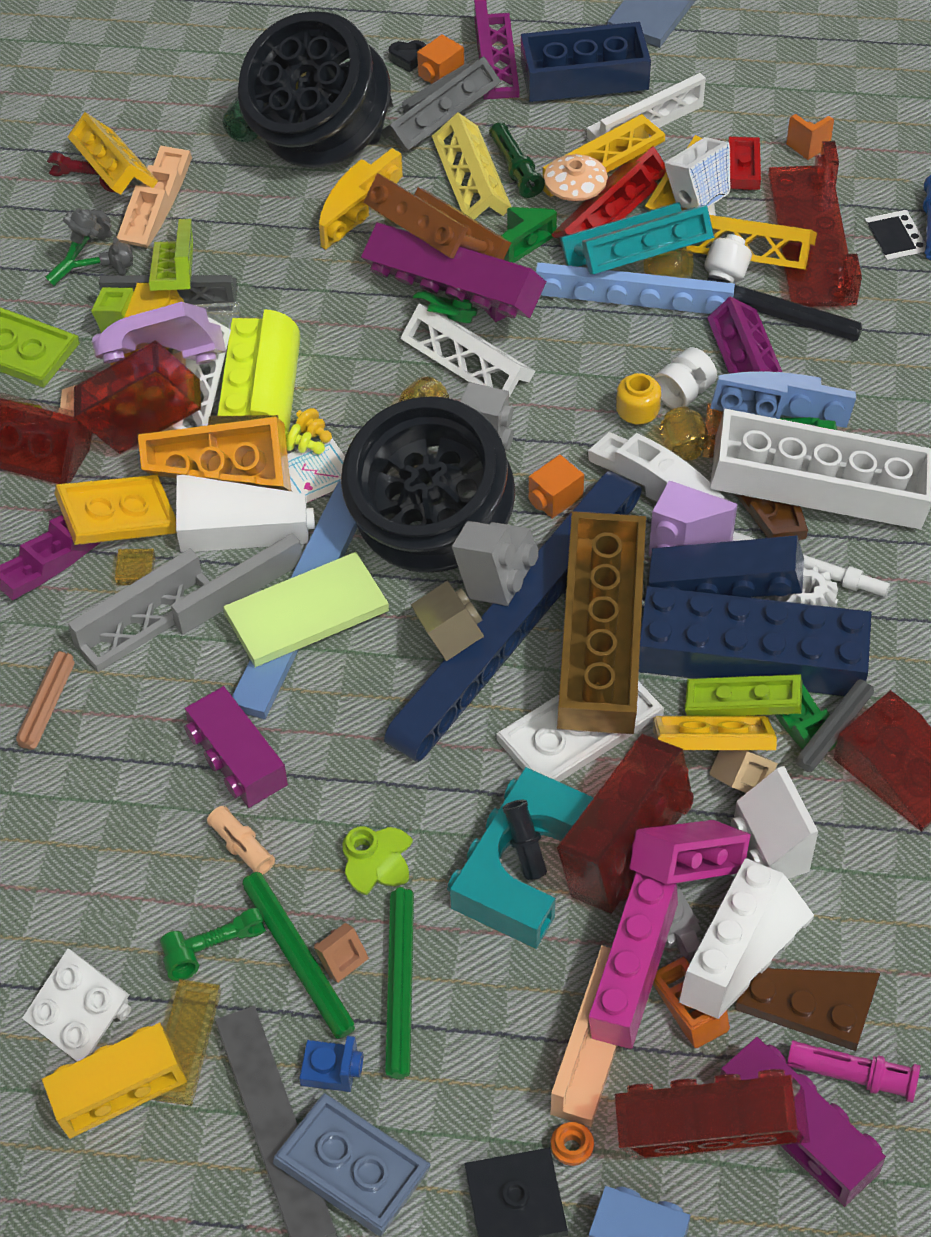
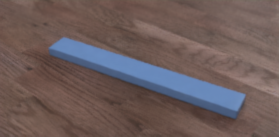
[232,481,358,719]

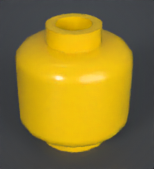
[616,373,661,424]

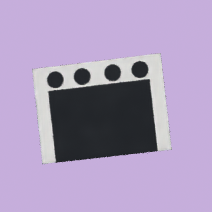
[865,210,926,260]

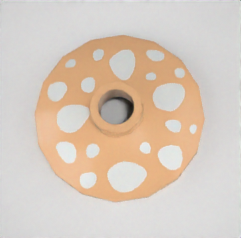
[544,154,608,201]

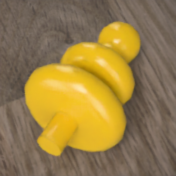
[296,408,332,443]

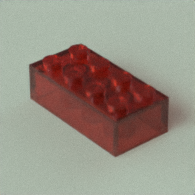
[557,734,694,914]
[615,1069,810,1160]

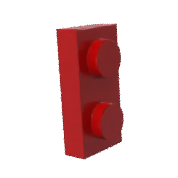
[728,137,761,190]

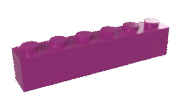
[361,222,547,319]

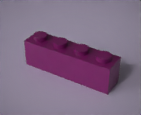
[718,1037,886,1207]

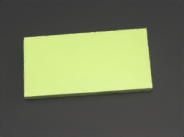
[223,552,389,667]

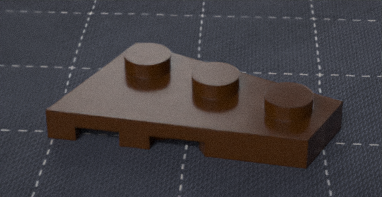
[735,968,880,1051]

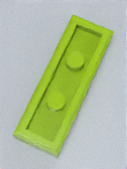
[685,674,802,716]

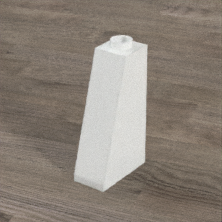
[176,475,315,553]

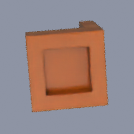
[786,114,834,160]

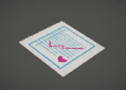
[288,438,345,503]

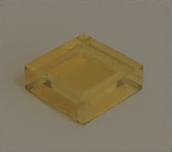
[115,549,156,585]

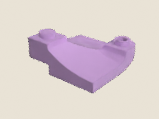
[92,302,226,364]

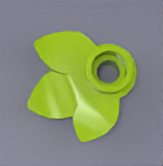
[342,826,413,895]

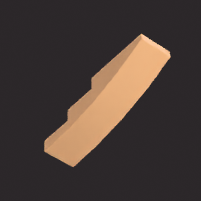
[117,145,192,248]

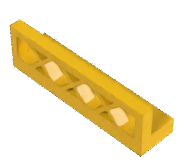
[67,112,158,195]
[543,114,665,197]
[678,215,817,270]

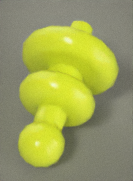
[285,424,325,454]

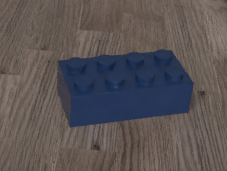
[521,22,651,102]

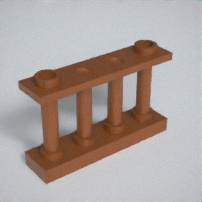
[363,173,511,260]

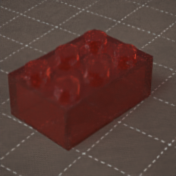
[74,340,201,454]

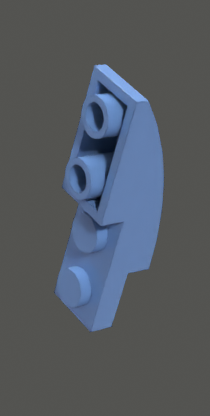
[710,371,856,428]

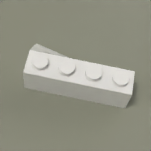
[679,858,814,1019]

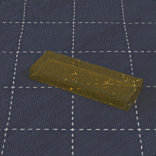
[152,979,221,1106]

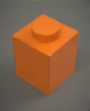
[417,34,464,84]
[528,454,584,519]

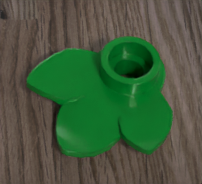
[412,291,478,323]

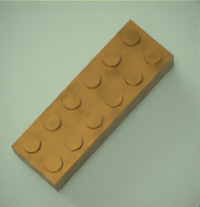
[557,511,646,734]

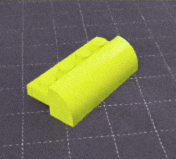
[217,309,301,432]

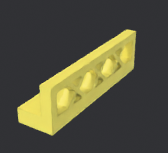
[432,112,511,219]

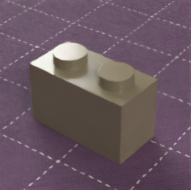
[411,580,484,661]

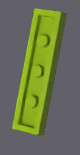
[149,219,194,291]

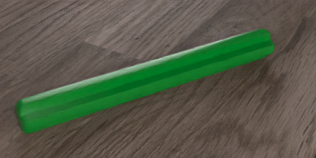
[243,872,355,1039]
[385,887,414,1080]

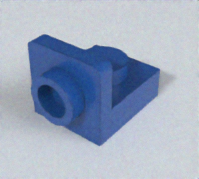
[300,1036,364,1092]

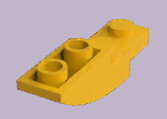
[319,148,403,250]

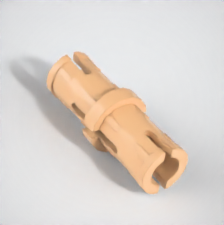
[207,806,275,875]

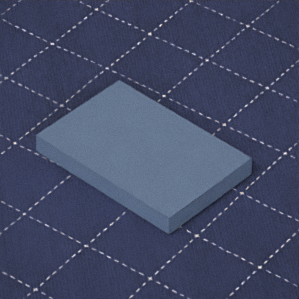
[273,1093,431,1237]

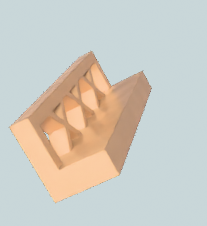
[550,945,618,1127]

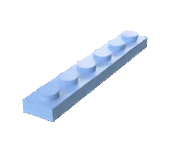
[536,262,735,314]

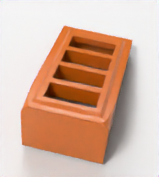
[653,956,730,1048]

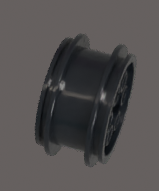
[238,11,391,168]
[341,397,515,573]

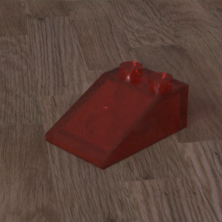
[833,690,931,832]

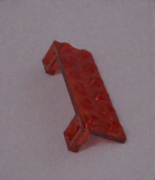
[768,141,862,307]

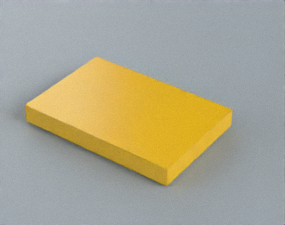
[54,475,177,545]
[653,716,777,750]

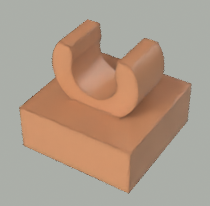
[314,923,369,983]

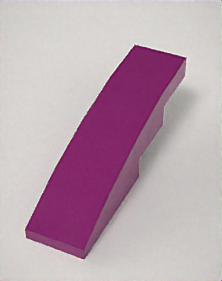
[0,515,101,600]

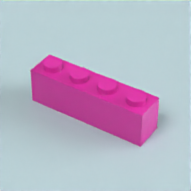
[588,872,678,1049]

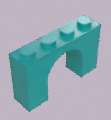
[447,767,610,949]

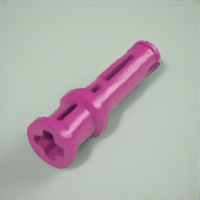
[787,1040,921,1103]

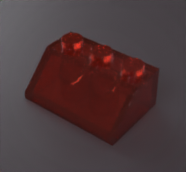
[0,393,96,484]

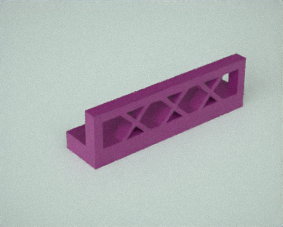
[474,0,520,100]
[707,296,782,374]

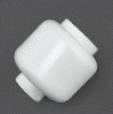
[704,234,752,283]

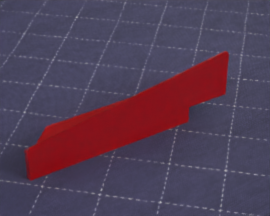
[552,146,666,238]

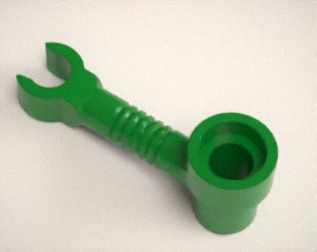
[160,908,266,981]

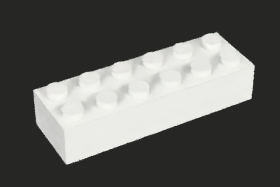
[710,409,931,530]

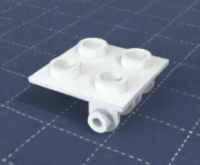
[22,949,131,1062]

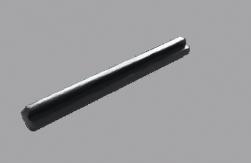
[707,277,863,341]

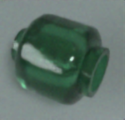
[222,97,258,143]

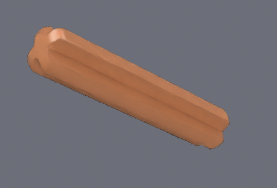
[16,651,75,750]

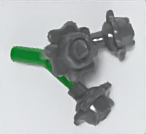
[45,208,133,286]

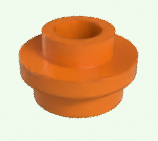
[551,1122,594,1166]

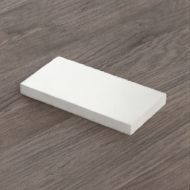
[497,681,664,782]

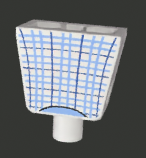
[665,137,730,216]

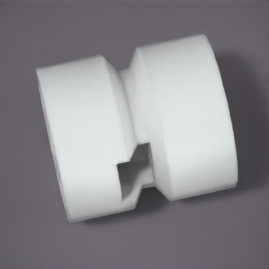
[653,347,717,410]

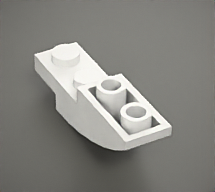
[588,432,724,502]

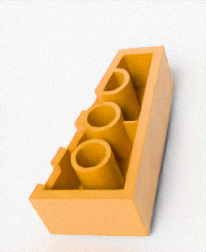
[138,417,291,491]

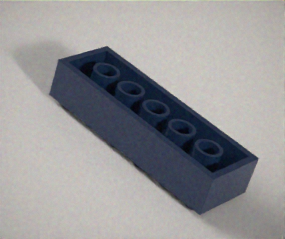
[639,586,872,696]

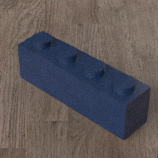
[649,535,804,598]

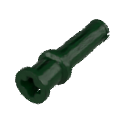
[489,122,545,198]

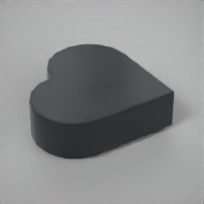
[388,40,426,73]

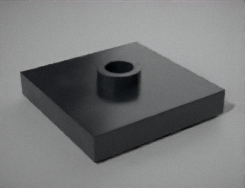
[465,1147,568,1237]

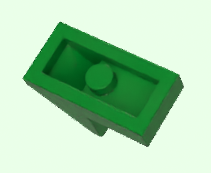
[501,207,557,263]

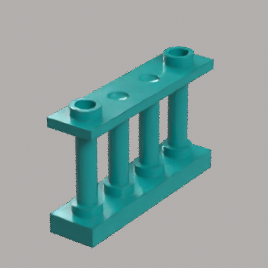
[560,202,714,274]

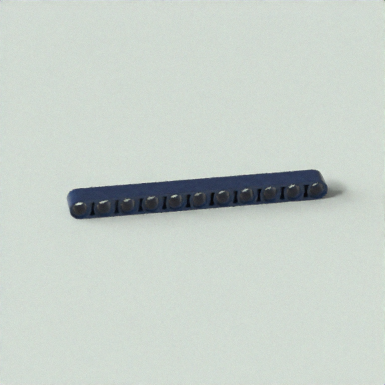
[384,471,642,762]

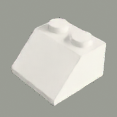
[731,766,818,879]

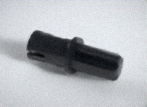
[503,799,547,880]

